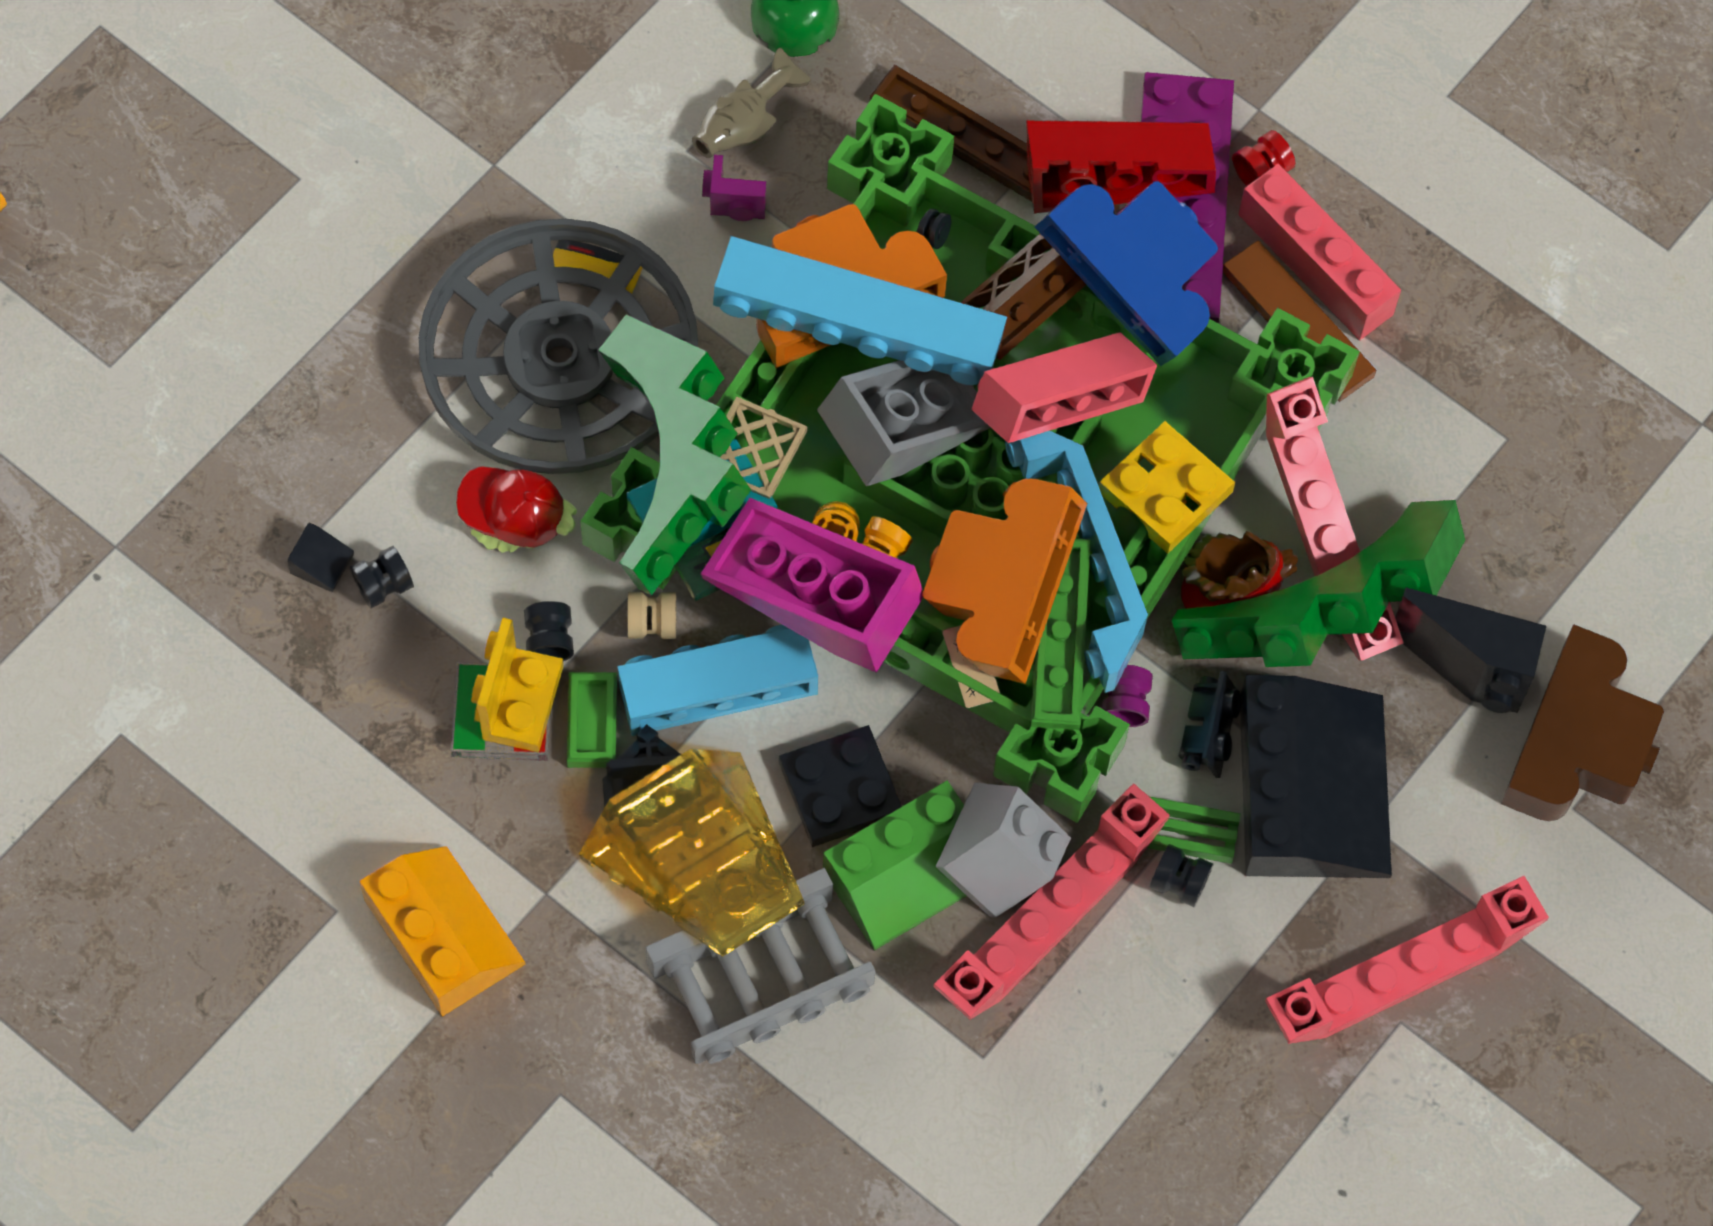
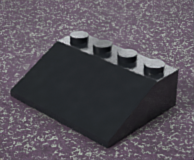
[1240,675,1392,878]

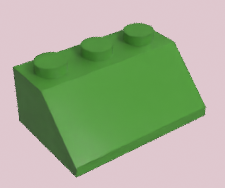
[823,780,967,951]

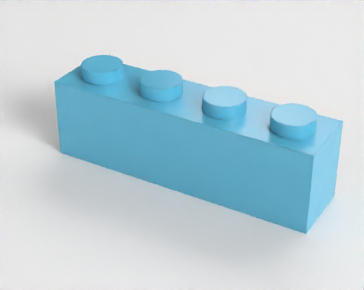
[617,625,819,736]

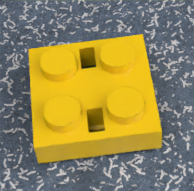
[1099,421,1235,554]

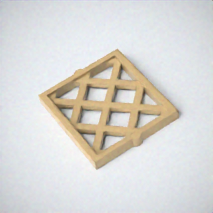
[720,397,807,499]

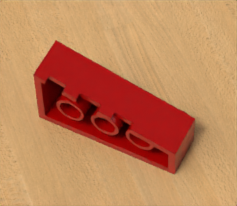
[1026,120,1216,214]

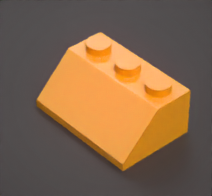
[359,846,526,1017]

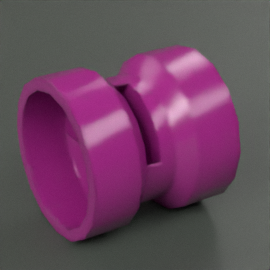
[1102,665,1153,727]

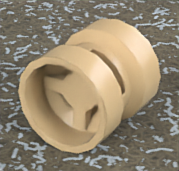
[628,592,676,639]

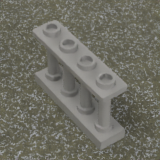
[645,868,875,1064]

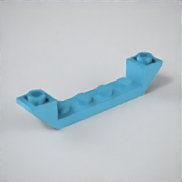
[1005,431,1148,693]

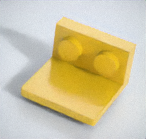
[471,617,564,753]

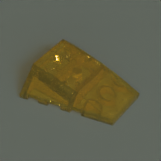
[579,749,805,957]

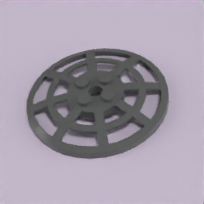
[418,218,698,474]

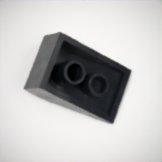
[1395,587,1547,713]

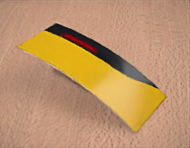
[553,240,643,294]

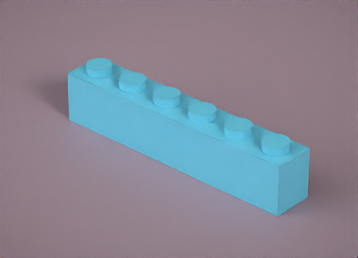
[713,236,1007,385]

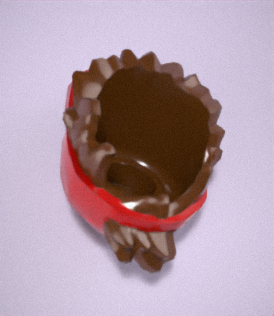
[1181,531,1298,609]

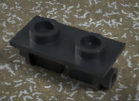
[1178,671,1241,778]

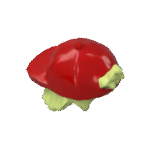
[456,466,577,553]

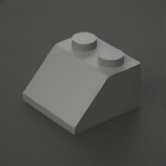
[936,783,1071,917]

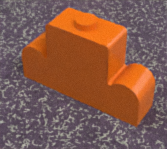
[756,204,947,368]
[923,479,1088,684]

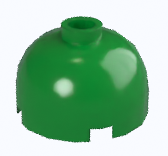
[751,0,840,57]

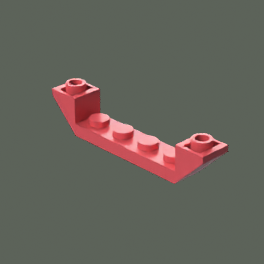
[1266,377,1404,661]
[934,783,1170,1020]
[1265,876,1549,1044]

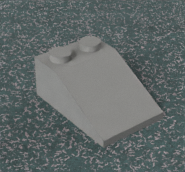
[817,360,991,486]

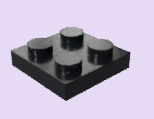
[779,725,902,847]

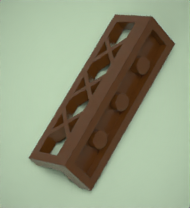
[960,211,1116,360]

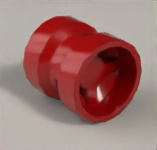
[1232,130,1296,187]

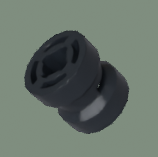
[350,546,414,609]
[524,601,574,661]
[1150,844,1214,907]

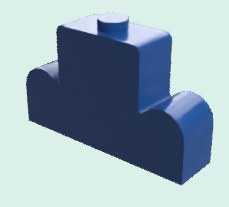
[1034,181,1218,366]

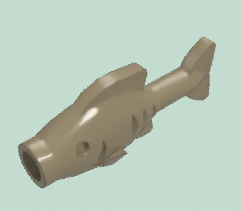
[692,48,811,158]

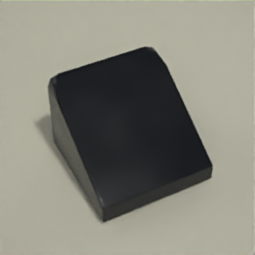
[287,522,354,592]

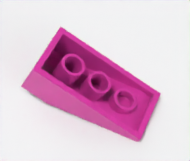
[701,498,923,673]

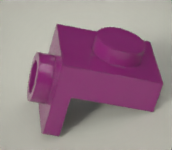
[702,155,766,221]

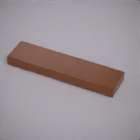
[1223,240,1377,402]

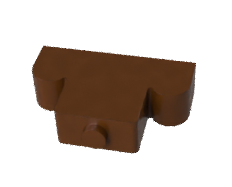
[1501,624,1664,822]

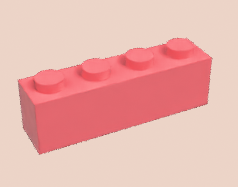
[1238,164,1401,341]
[971,332,1157,443]

